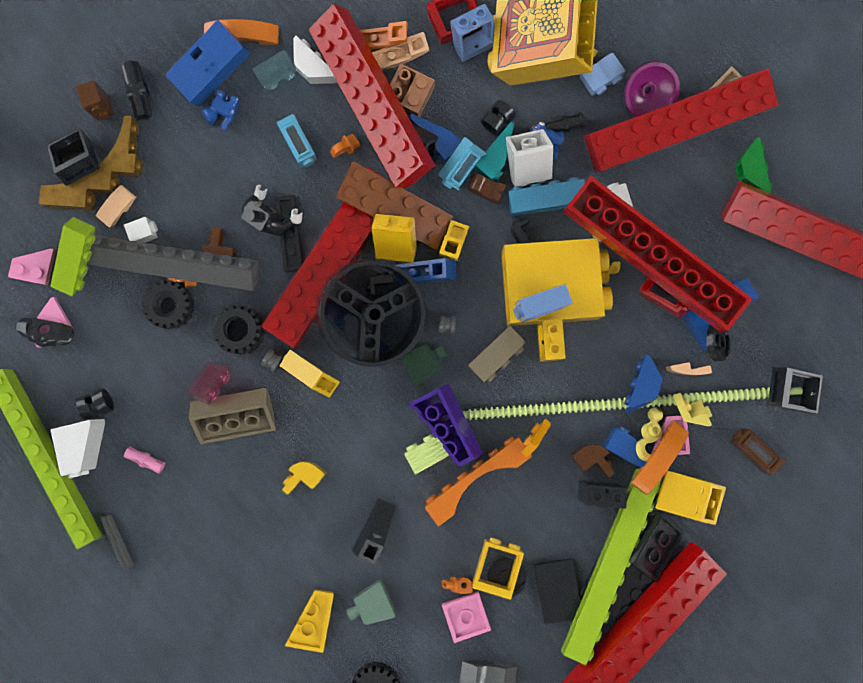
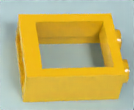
[537,319,566,362]
[472,537,524,600]

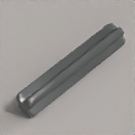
[100,514,133,570]

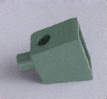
[347,578,396,625]

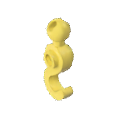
[636,407,663,462]

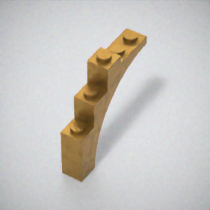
[39,116,144,211]

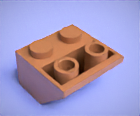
[390,63,435,117]

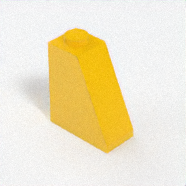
[279,350,340,398]

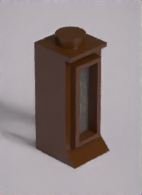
[731,428,786,475]

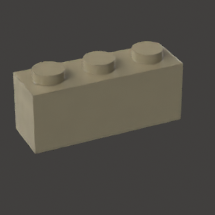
[468,326,526,383]

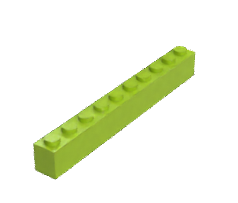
[0,369,103,549]
[561,469,662,665]

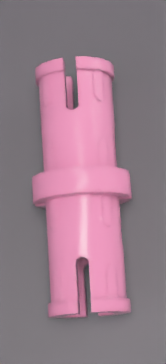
[124,446,165,474]

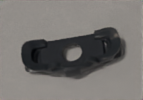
[16,318,75,347]

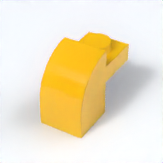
[439,220,469,261]
[282,461,327,495]

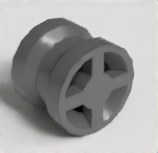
[439,314,457,335]
[261,349,284,373]

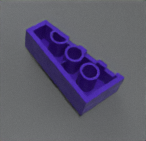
[408,384,483,467]

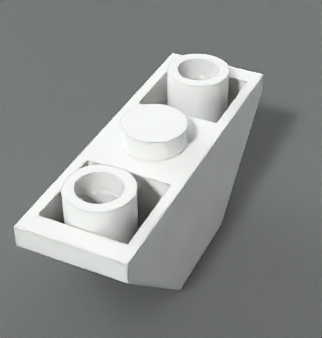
[293,36,337,84]

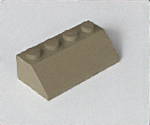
[189,388,276,444]

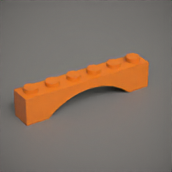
[424,436,532,527]

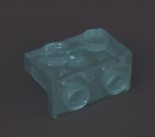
[252,49,297,91]

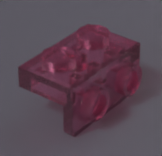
[188,362,230,405]

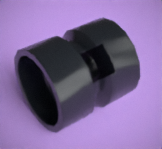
[480,100,516,137]
[76,388,114,421]

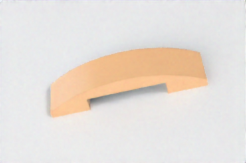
[372,32,430,71]

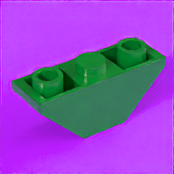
[735,137,772,193]

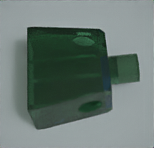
[400,344,447,387]

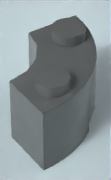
[460,660,517,683]

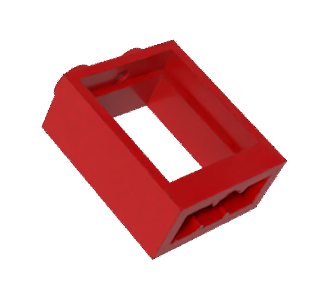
[426,0,482,45]

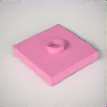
[442,591,491,643]

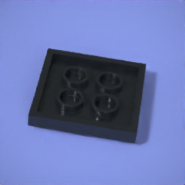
[579,556,653,619]

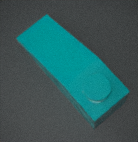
[474,122,514,181]

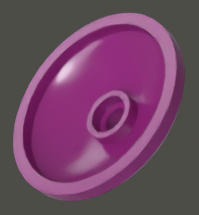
[624,62,680,116]

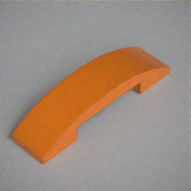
[204,19,279,45]
[360,21,408,50]
[631,421,689,495]

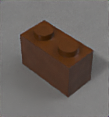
[75,80,115,120]

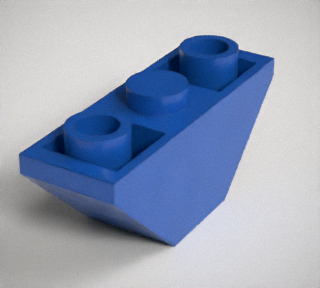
[624,354,663,413]

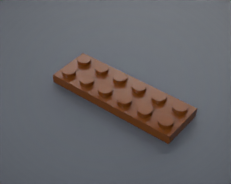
[335,161,453,250]

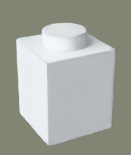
[124,217,158,243]

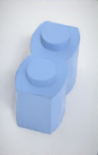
[580,53,625,96]

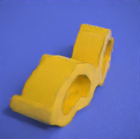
[601,261,621,284]

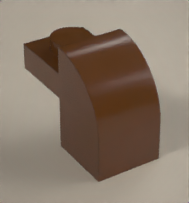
[202,226,237,257]
[570,444,615,478]

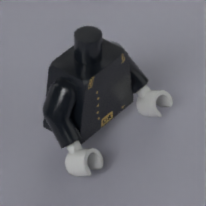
[241,185,303,236]

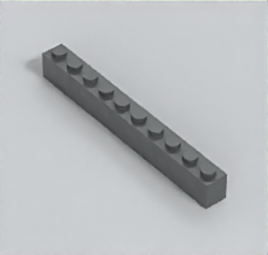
[87,235,259,291]

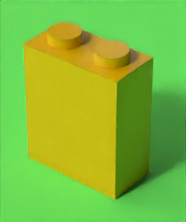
[372,214,417,263]

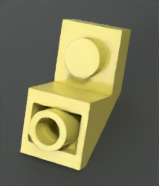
[673,393,712,426]

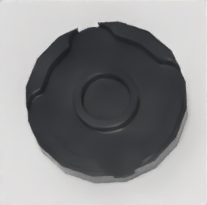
[706,325,731,362]
[487,558,526,597]

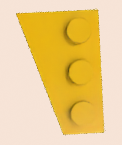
[285,589,334,653]

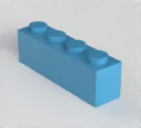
[507,177,585,217]

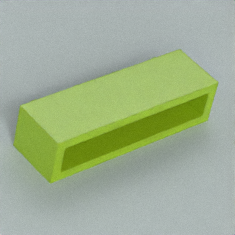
[50,217,96,296]

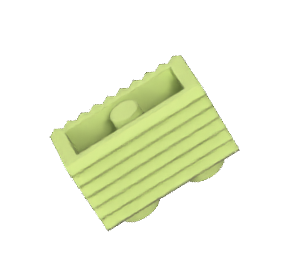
[404,434,449,475]

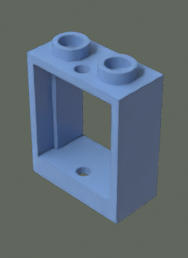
[450,4,494,62]
[513,284,572,323]

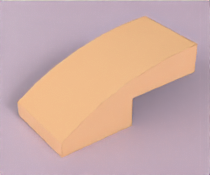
[96,185,136,228]
[666,362,712,375]

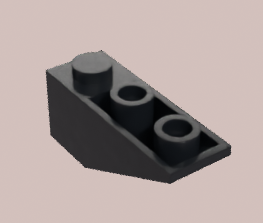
[352,498,396,565]

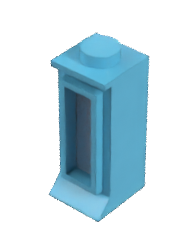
[276,114,317,168]
[438,137,487,190]

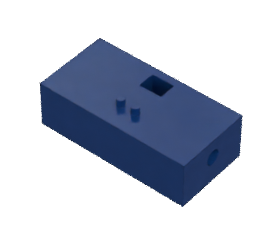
[165,20,251,107]

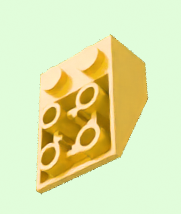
[655,470,726,525]

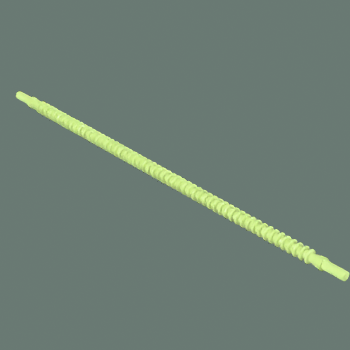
[462,387,803,421]

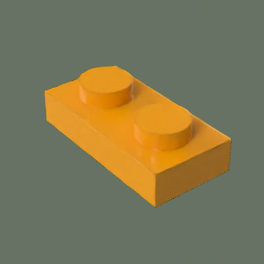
[521,419,551,457]

